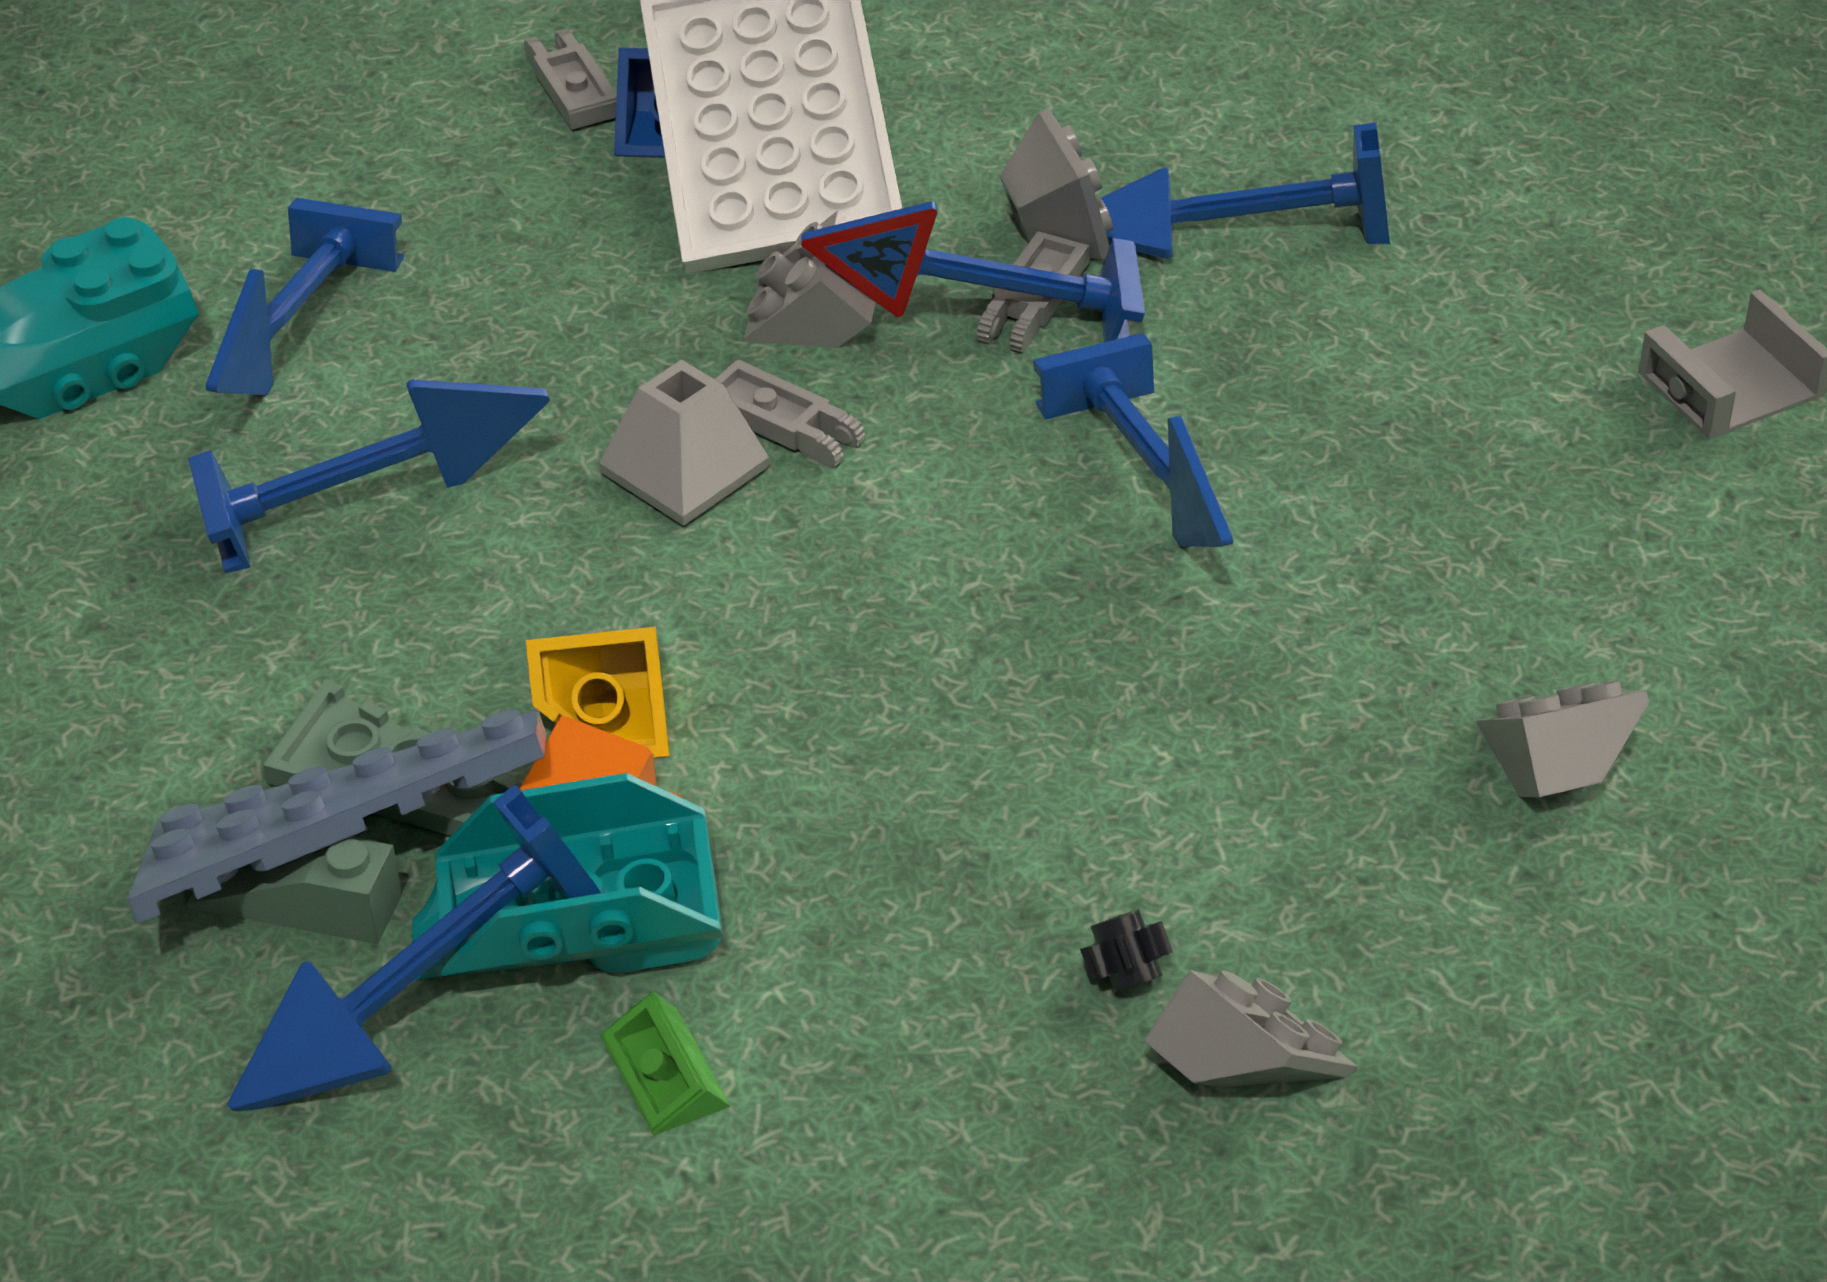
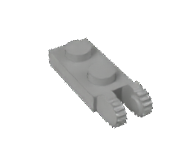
[524,28,617,130]
[977,231,1090,353]
[715,359,866,468]

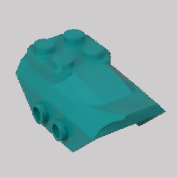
[0,217,199,419]
[412,773,723,980]

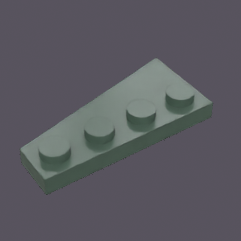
[263,678,522,836]

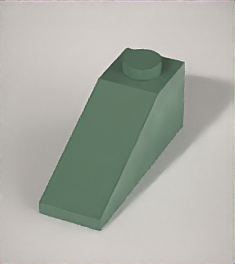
[187,837,402,944]

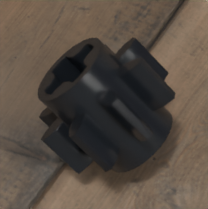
[1080,909,1173,993]

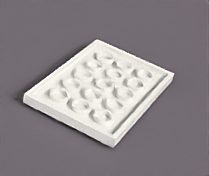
[640,0,902,274]

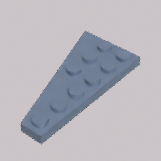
[127,710,546,924]

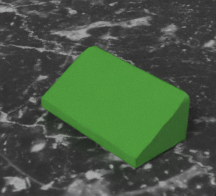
[600,991,731,1136]

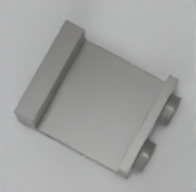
[1638,290,1827,440]

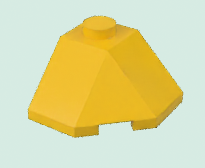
[526,626,670,758]

